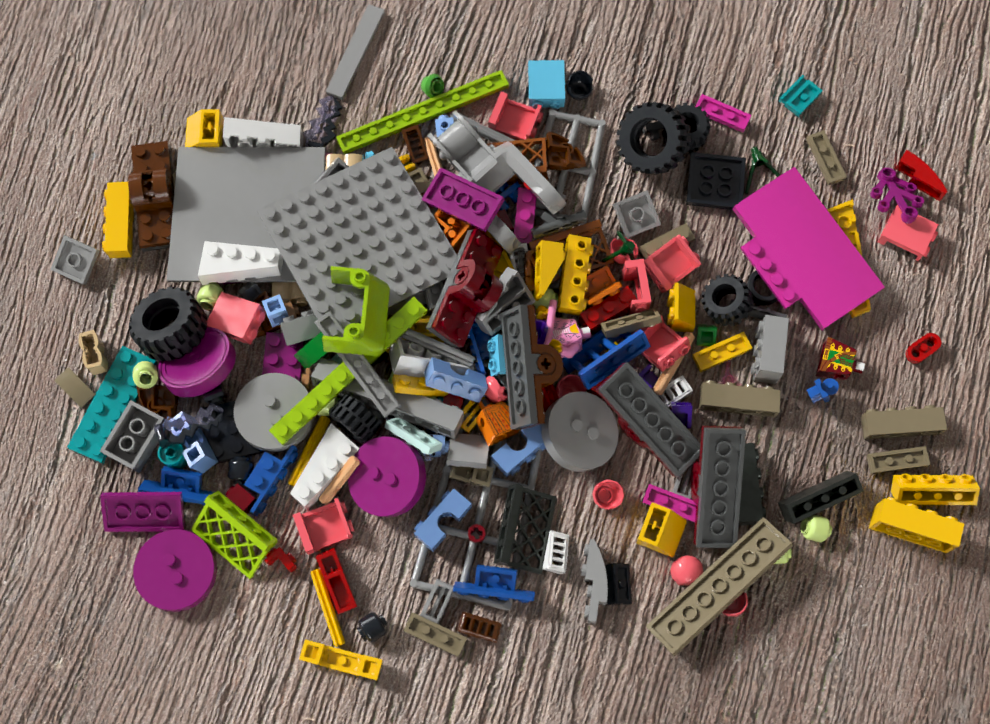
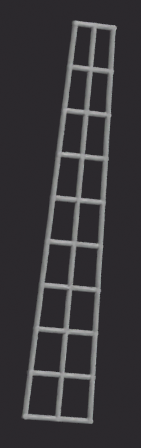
[410,109,606,611]

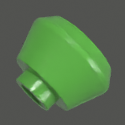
[421,74,444,98]

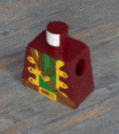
[815,337,865,380]

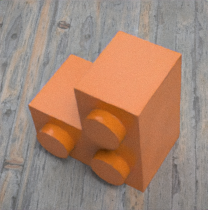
[433,209,476,254]

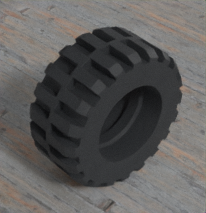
[616,102,691,174]
[129,287,207,361]

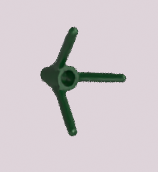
[745,146,781,194]
[602,231,635,263]

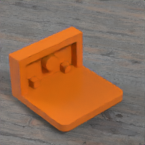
[584,265,622,306]

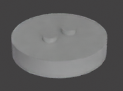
[234,373,314,452]
[541,391,618,472]

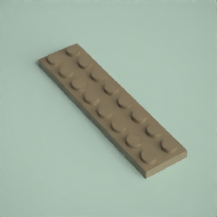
[646,517,793,657]

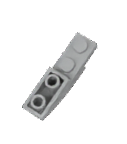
[581,539,608,624]

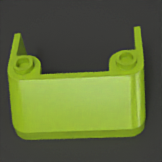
[322,266,390,356]

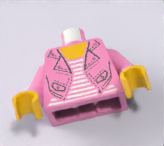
[536,305,591,358]

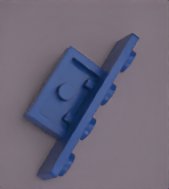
[467,323,495,378]
[244,445,298,517]
[138,466,215,506]
[453,564,535,603]

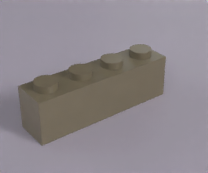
[699,381,781,417]
[861,405,947,440]

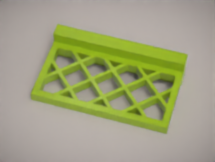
[191,491,278,579]

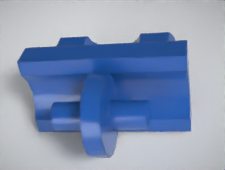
[494,182,520,211]
[807,378,839,404]

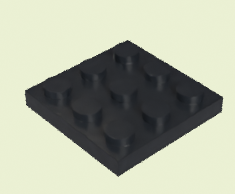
[686,152,746,210]
[200,400,265,464]

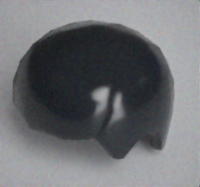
[566,70,593,100]

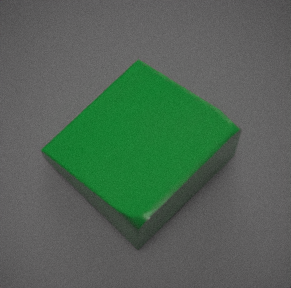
[696,324,717,346]

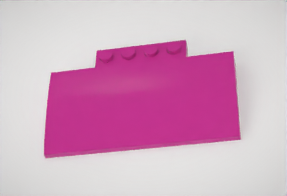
[733,167,885,330]

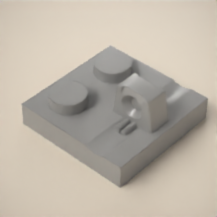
[612,190,661,238]
[50,235,100,285]

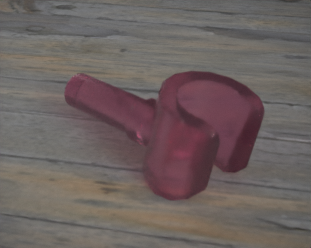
[721,360,734,384]

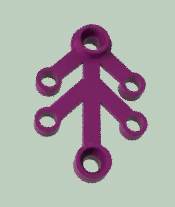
[870,167,924,224]

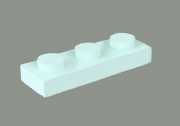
[385,418,443,455]

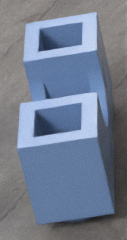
[424,357,488,403]
[167,411,218,473]
[491,424,546,477]
[414,488,472,552]

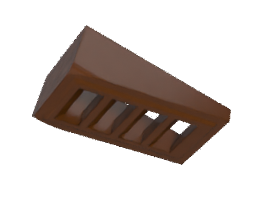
[401,124,429,164]
[457,612,502,643]

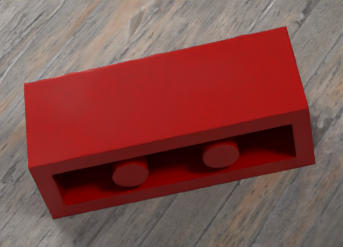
[579,286,637,335]

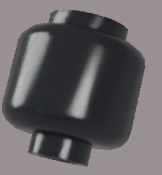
[227,456,254,485]
[357,612,388,643]

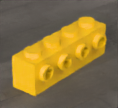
[102,182,134,258]
[556,234,594,316]
[891,474,980,505]

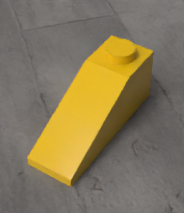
[534,240,566,301]

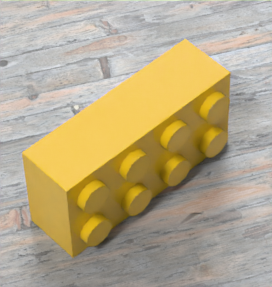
[869,497,965,553]

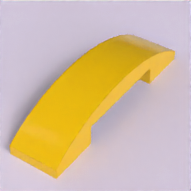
[299,639,383,680]

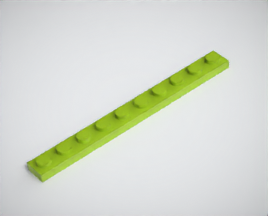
[336,70,509,155]
[269,297,428,445]

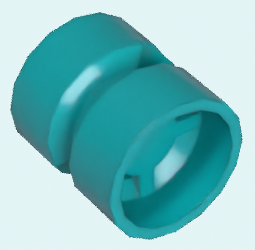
[158,444,188,469]

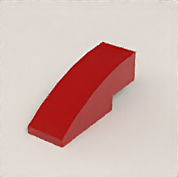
[895,150,947,201]
[316,547,357,614]

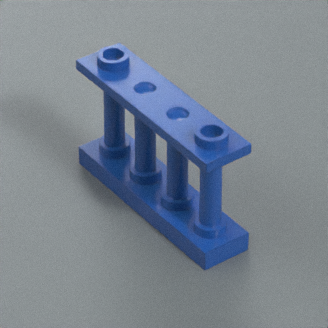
[562,317,651,390]

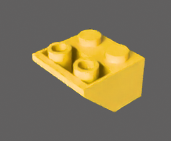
[185,109,224,147]
[667,283,695,332]
[636,502,687,558]

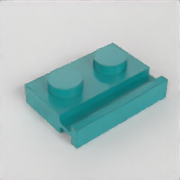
[778,75,823,117]

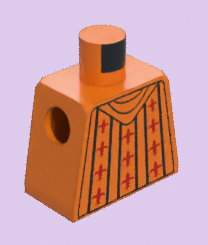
[476,398,520,446]

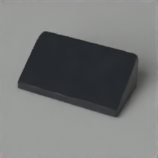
[605,563,632,605]

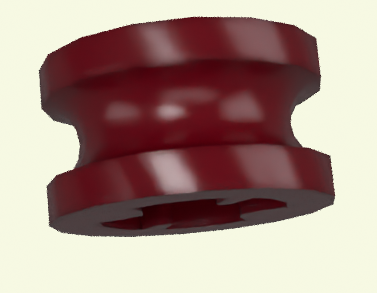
[468,524,486,544]

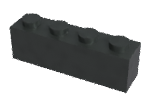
[739,443,766,526]
[778,471,864,524]

